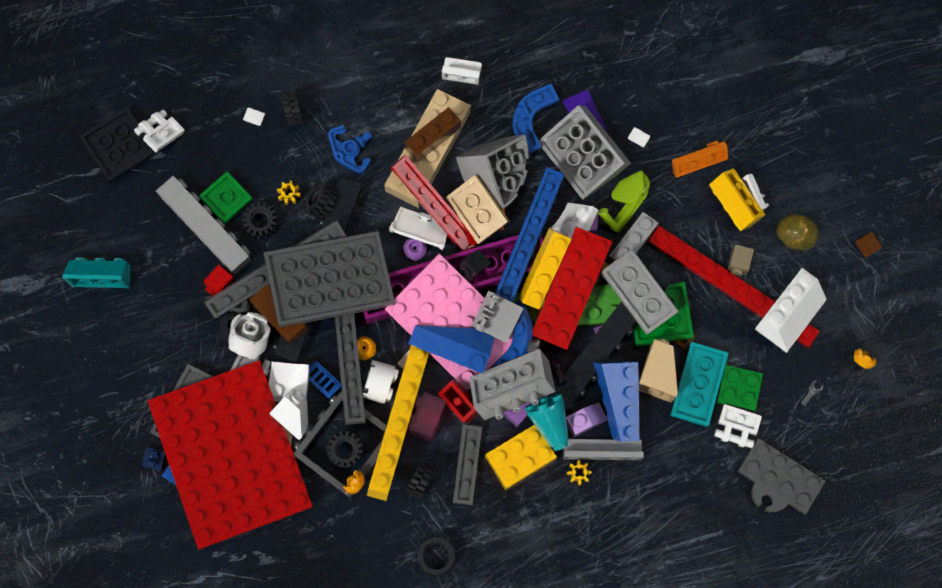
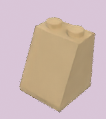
[639,339,678,403]

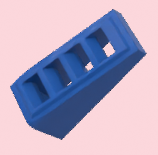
[308,360,342,400]

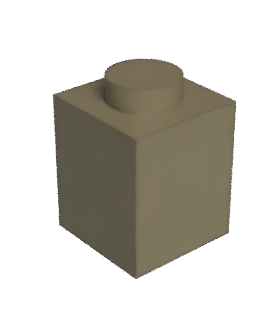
[727,244,754,276]

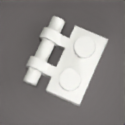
[134,110,185,152]
[714,404,762,448]

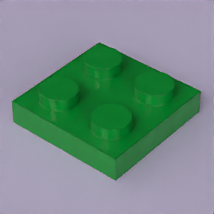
[199,172,253,225]
[716,365,763,412]

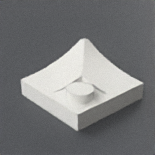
[551,203,598,238]
[269,362,309,402]

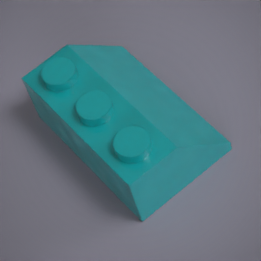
[63,258,131,288]

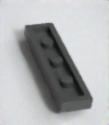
[453,425,482,506]

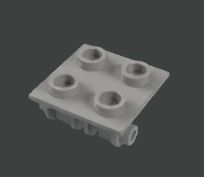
[471,291,524,343]

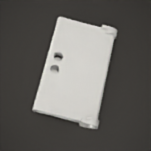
[389,207,447,250]

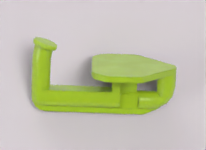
[597,171,650,233]

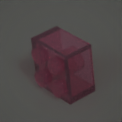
[408,392,447,443]

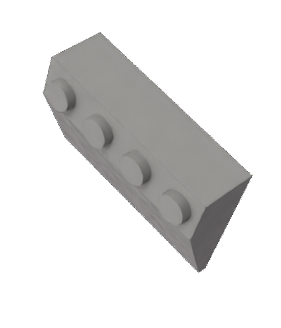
[539,105,631,200]

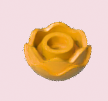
[357,336,376,361]
[854,348,876,369]
[343,471,365,494]

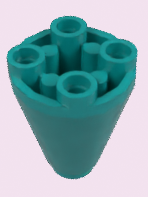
[524,393,569,451]

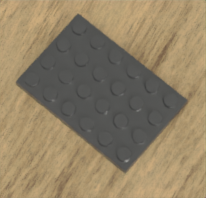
[264,231,395,328]

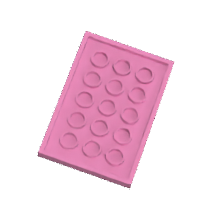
[385,254,513,391]

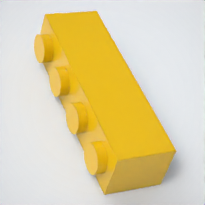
[518,227,571,310]

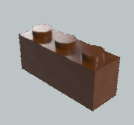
[405,107,461,163]
[249,284,308,345]

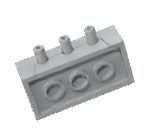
[469,349,555,420]

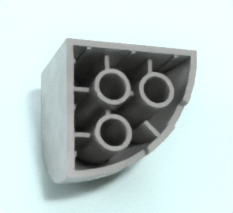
[456,134,529,209]

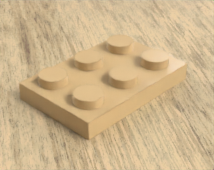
[446,175,510,244]

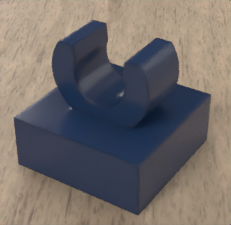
[142,447,166,471]

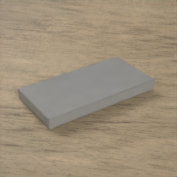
[600,249,679,335]

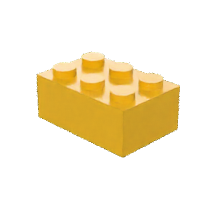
[485,425,557,490]

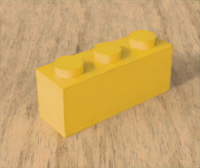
[709,168,765,231]

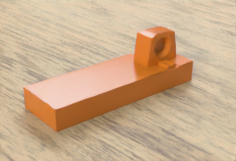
[672,140,728,178]

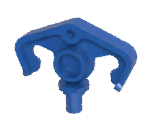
[328,125,372,174]

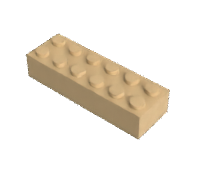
[384,89,471,208]

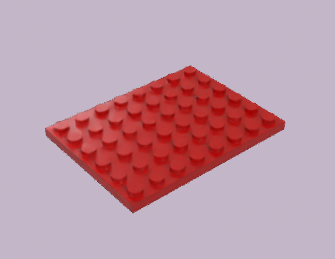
[147,360,313,550]

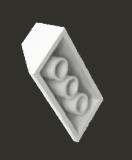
[755,268,827,353]

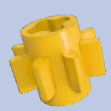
[277,181,301,205]
[566,460,592,486]

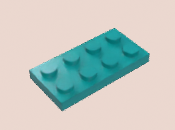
[670,342,728,427]

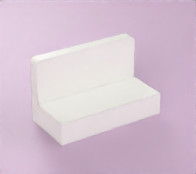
[442,57,482,85]

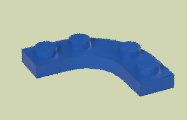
[513,84,559,154]
[493,300,533,367]

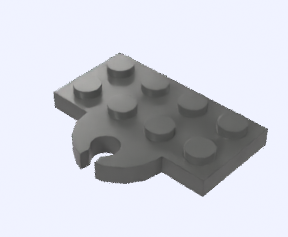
[737,438,825,515]

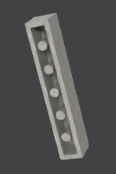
[156,176,251,276]

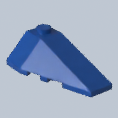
[408,325,495,374]

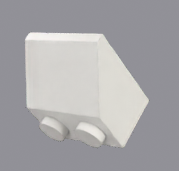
[270,388,309,440]

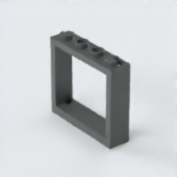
[293,392,387,499]

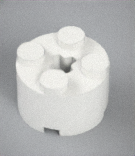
[228,312,270,359]
[363,360,399,404]

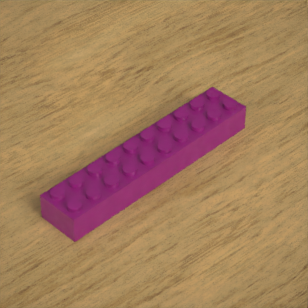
[363,234,543,324]

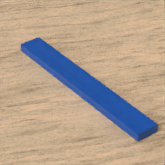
[495,167,565,302]

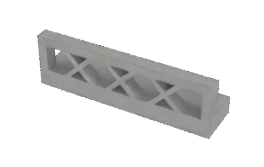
[563,439,644,460]

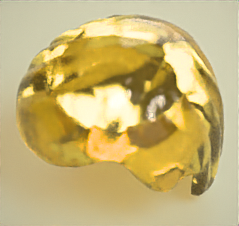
[777,214,819,251]

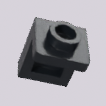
[457,249,491,283]

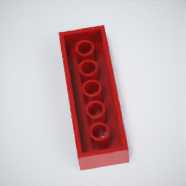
[533,227,612,350]

